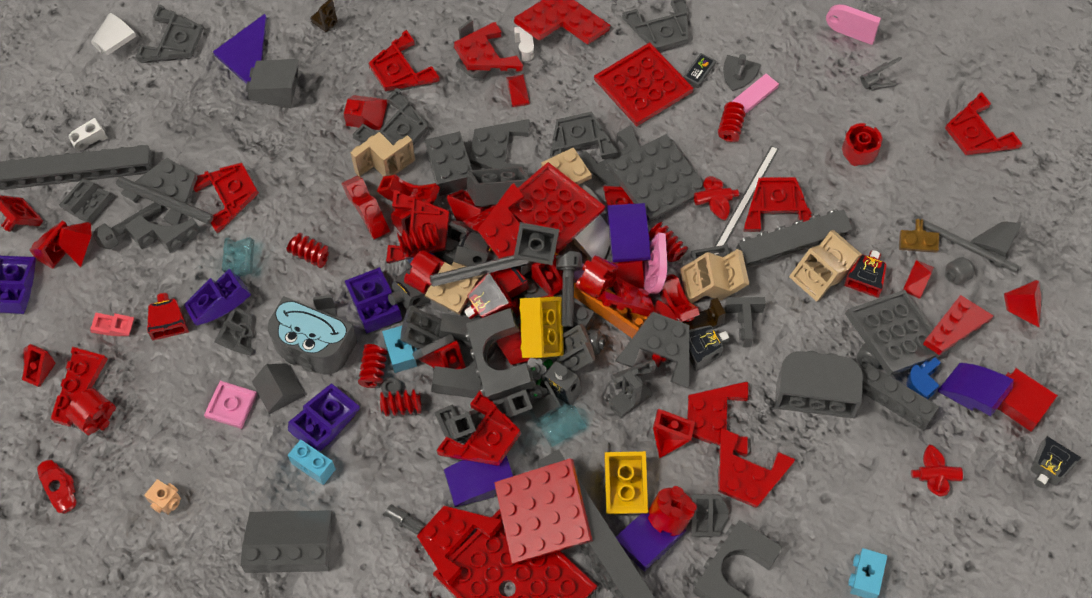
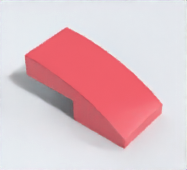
[90,312,134,336]

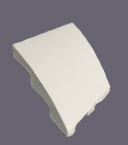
[91,13,136,55]
[573,215,610,261]

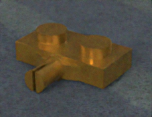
[899,219,939,253]

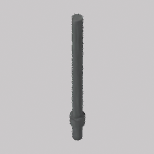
[912,216,1019,272]

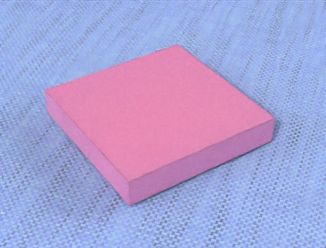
[204,381,258,429]

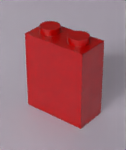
[997,368,1058,432]

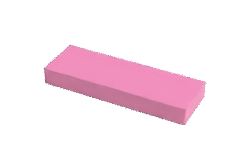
[731,74,779,113]

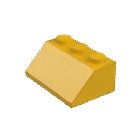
[519,297,564,358]

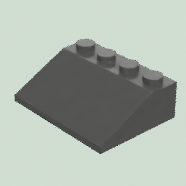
[240,510,332,573]

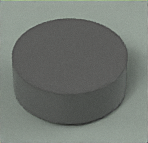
[381,378,402,397]

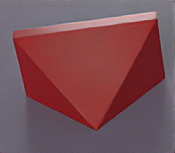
[506,74,530,107]
[903,260,934,299]

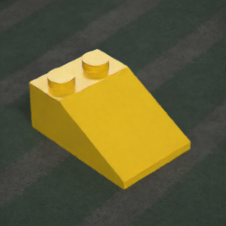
[604,451,648,514]

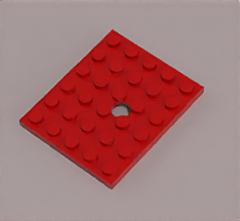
[433,509,597,598]

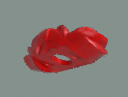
[37,460,76,514]

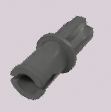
[385,504,424,534]

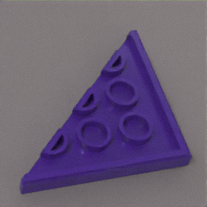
[213,14,267,84]

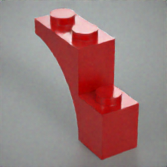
[341,175,390,239]

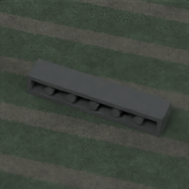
[736,209,852,268]

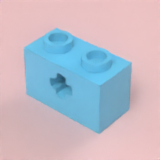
[382,326,417,373]
[288,439,336,485]
[848,548,887,598]

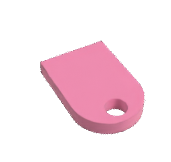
[826,5,881,45]
[643,233,667,295]

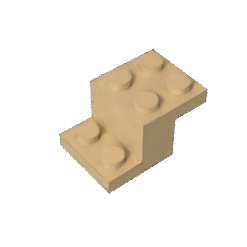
[350,132,415,176]
[541,148,592,185]
[789,230,862,302]
[680,249,749,303]
[425,262,486,315]

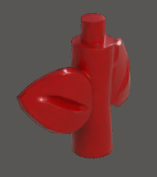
[694,176,739,220]
[911,444,963,496]

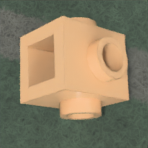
[144,479,181,515]

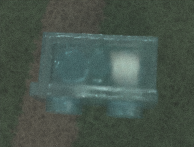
[222,237,255,277]
[536,404,586,447]

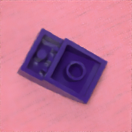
[607,203,651,262]
[0,256,36,314]
[345,267,402,334]
[184,269,251,325]
[938,363,1014,416]
[288,383,360,452]
[444,455,513,507]
[616,508,687,572]

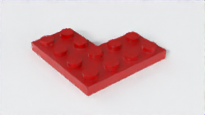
[514,0,611,45]

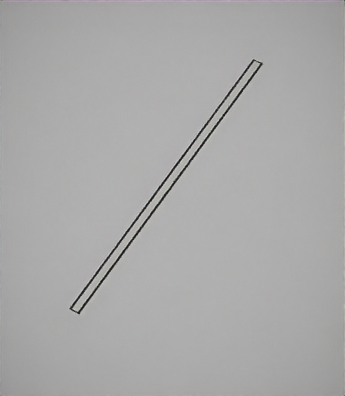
[692,146,779,304]

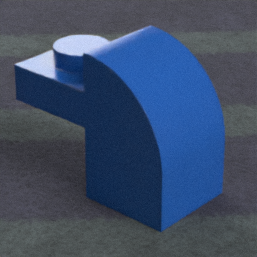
[906,357,941,399]

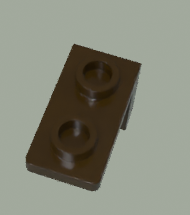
[310,0,338,32]
[682,297,726,330]

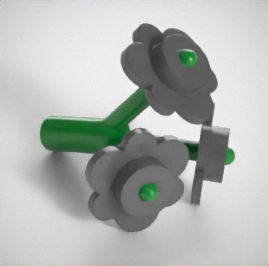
[516,358,553,398]

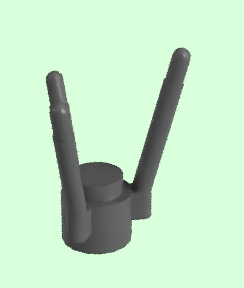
[860,57,902,90]

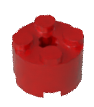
[842,123,882,166]
[404,250,446,294]
[576,256,619,301]
[66,388,116,435]
[648,486,697,536]

